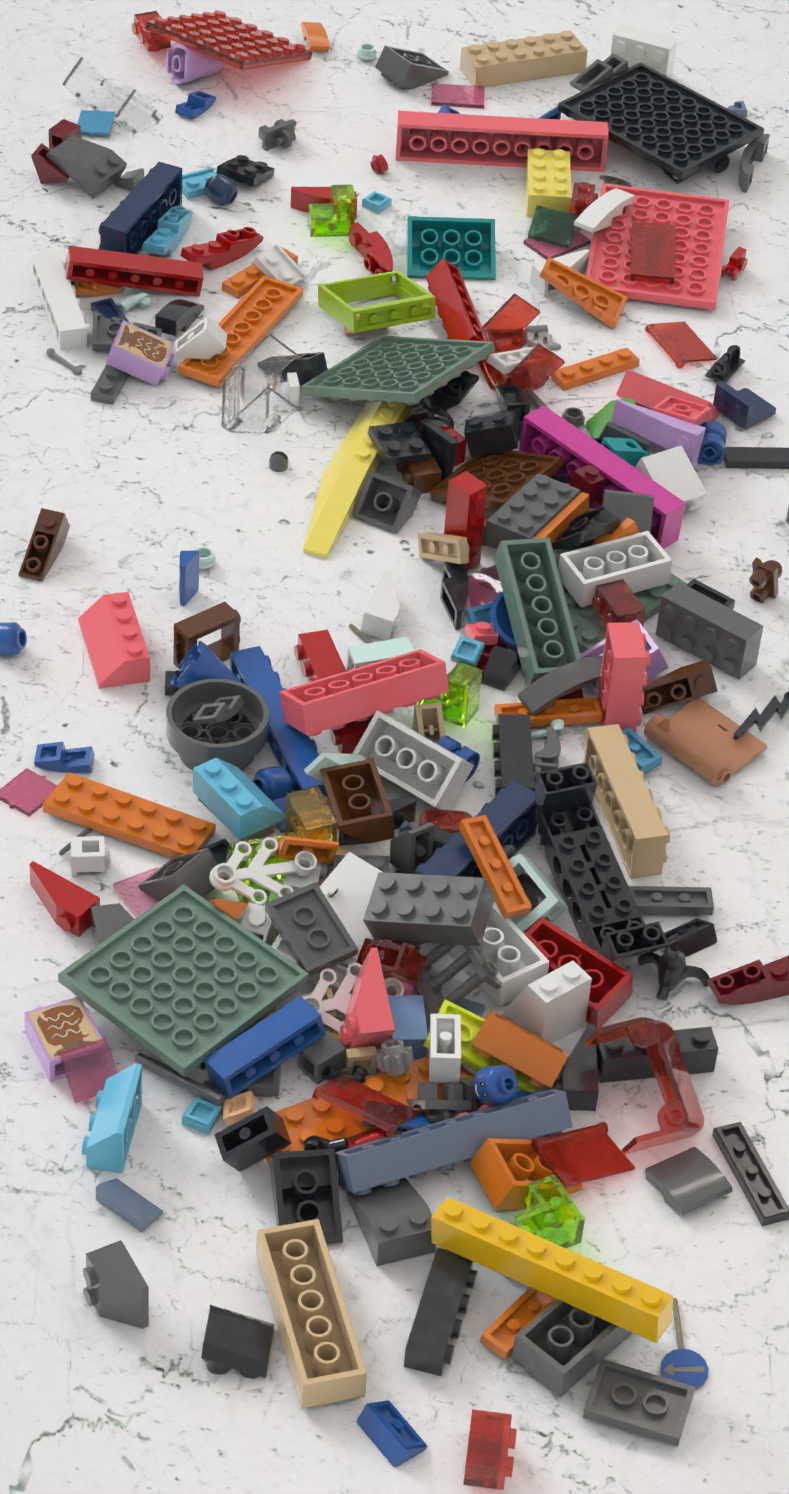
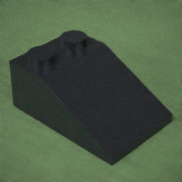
[464,407,521,457]
[270,1148,343,1244]

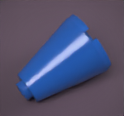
[171,641,242,689]

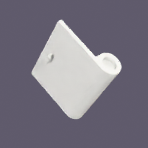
[320,852,388,973]

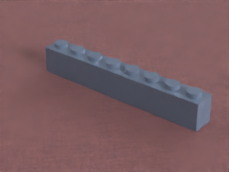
[335,1089,573,1195]

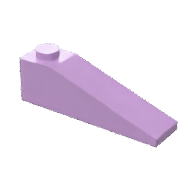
[611,399,706,470]

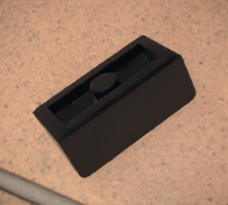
[661,918,717,957]

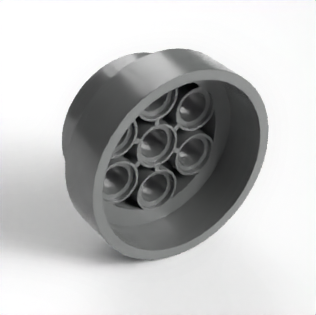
[166,679,269,771]

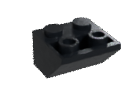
[433,371,479,411]

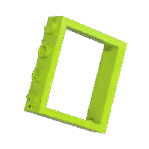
[318,270,435,333]

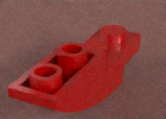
[349,222,393,280]
[180,227,264,270]

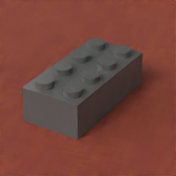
[485,473,580,549]
[656,582,763,680]
[363,872,495,946]
[512,1262,632,1398]

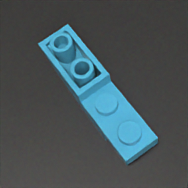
[143,206,193,257]

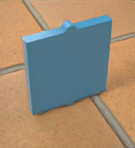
[77,110,115,137]

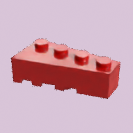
[525,917,633,1032]

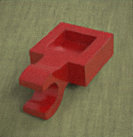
[721,247,748,281]

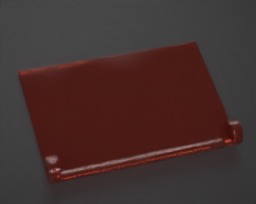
[645,321,717,369]
[312,1075,420,1137]
[531,1122,636,1187]

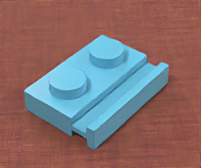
[182,167,217,199]

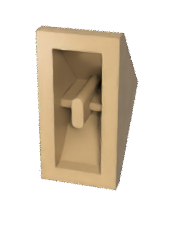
[412,702,445,743]

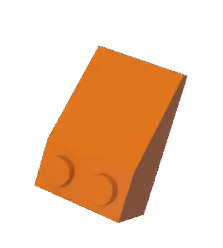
[469,1138,583,1210]

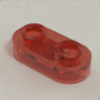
[419,809,472,833]

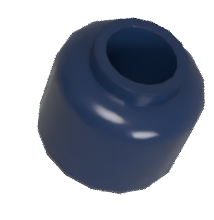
[205,174,238,206]

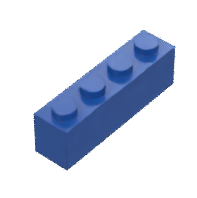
[204,996,326,1099]

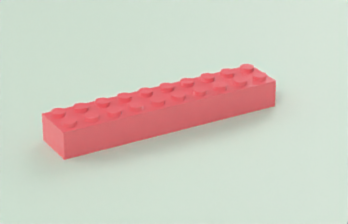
[396,111,609,172]

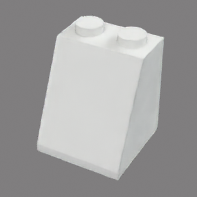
[635,445,707,511]
[503,961,592,1044]

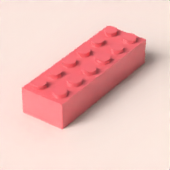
[279,649,449,736]

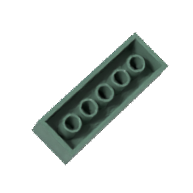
[494,538,581,687]

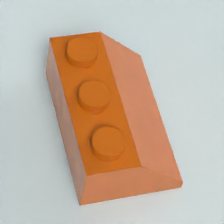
[472,1009,568,1089]

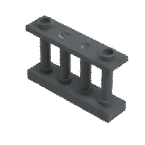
[391,940,501,1015]

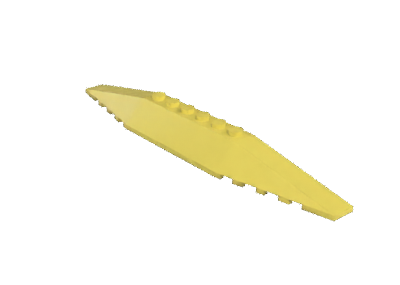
[303,401,414,559]

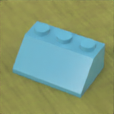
[193,758,285,840]
[82,1063,142,1174]

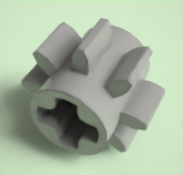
[376,1039,414,1076]

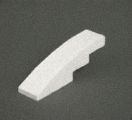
[574,188,635,233]

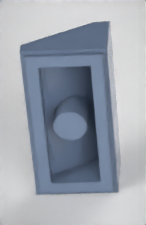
[96,1178,163,1232]

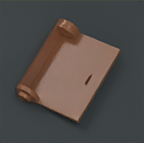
[644,697,767,786]

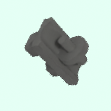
[258,119,296,151]
[409,1082,471,1124]

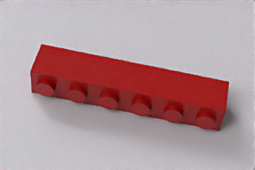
[65,245,204,297]
[425,258,487,341]
[294,629,370,754]

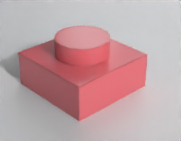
[465,621,499,645]

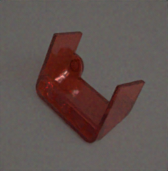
[478,293,565,392]
[585,1017,704,1155]

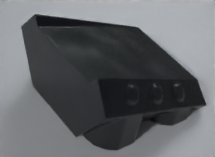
[552,506,620,550]
[201,1305,275,1379]

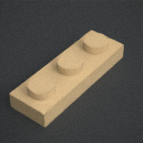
[417,531,469,564]

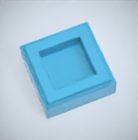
[362,191,392,214]
[450,636,485,668]
[182,1097,222,1135]

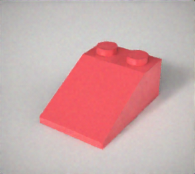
[340,947,395,1052]

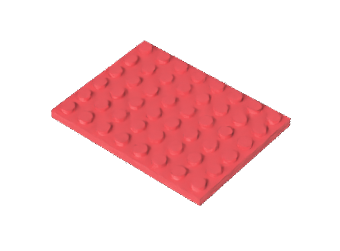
[586,183,729,310]

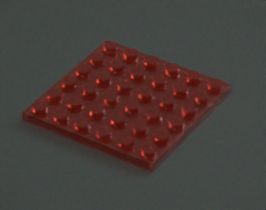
[145,10,312,70]

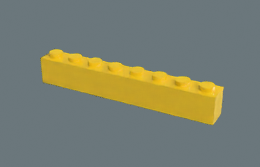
[431,1197,673,1343]

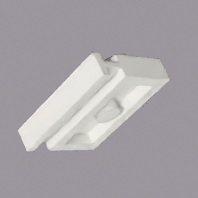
[253,244,307,286]

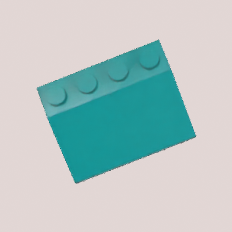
[406,216,496,280]

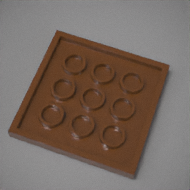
[429,450,564,510]

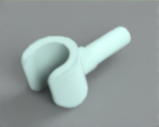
[531,719,565,740]

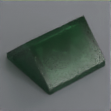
[528,205,581,248]

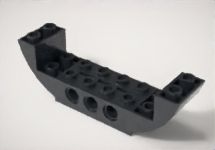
[535,762,669,962]

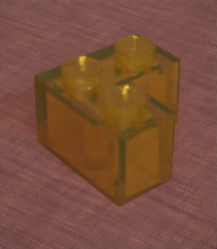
[285,786,340,842]

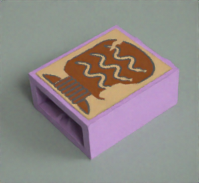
[106,320,174,387]
[24,997,106,1082]

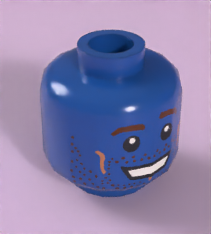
[473,1065,518,1105]

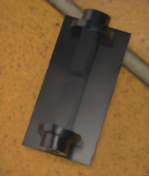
[705,345,745,383]

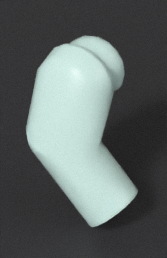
[117,292,151,314]

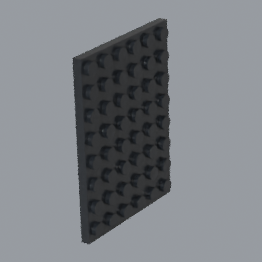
[557,62,764,179]

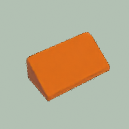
[276,836,339,864]
[208,899,248,920]

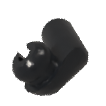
[322,1065,368,1086]
[303,1135,349,1152]

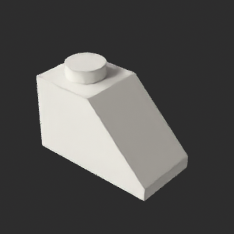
[173,316,227,359]
[429,1014,461,1083]

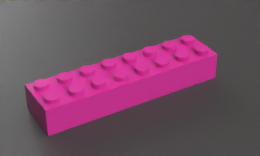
[519,405,686,549]

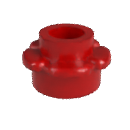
[370,154,388,175]

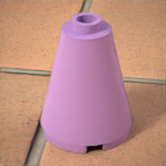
[166,43,225,84]

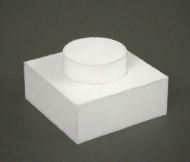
[283,373,300,406]

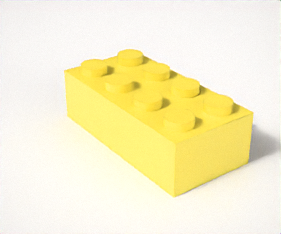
[526,148,572,219]

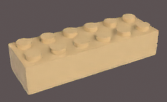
[460,31,588,89]
[583,724,670,879]
[256,1219,367,1409]

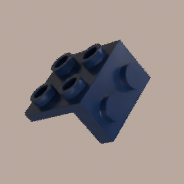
[713,381,776,429]

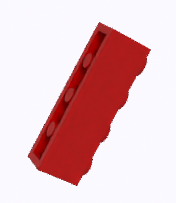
[444,471,488,571]

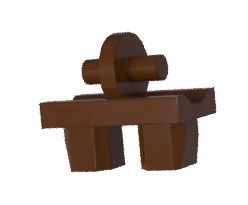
[749,557,782,603]

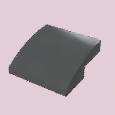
[645,1146,733,1215]

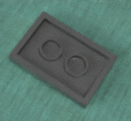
[265,882,358,976]
[583,1359,696,1446]

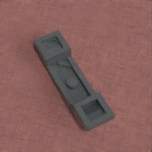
[738,133,770,193]
[517,656,603,716]

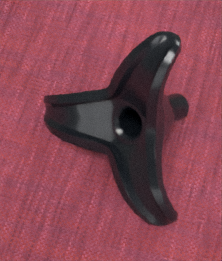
[405,394,454,429]
[638,947,710,1001]

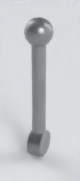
[46,348,82,375]

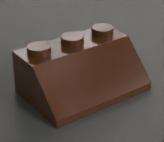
[320,758,395,844]

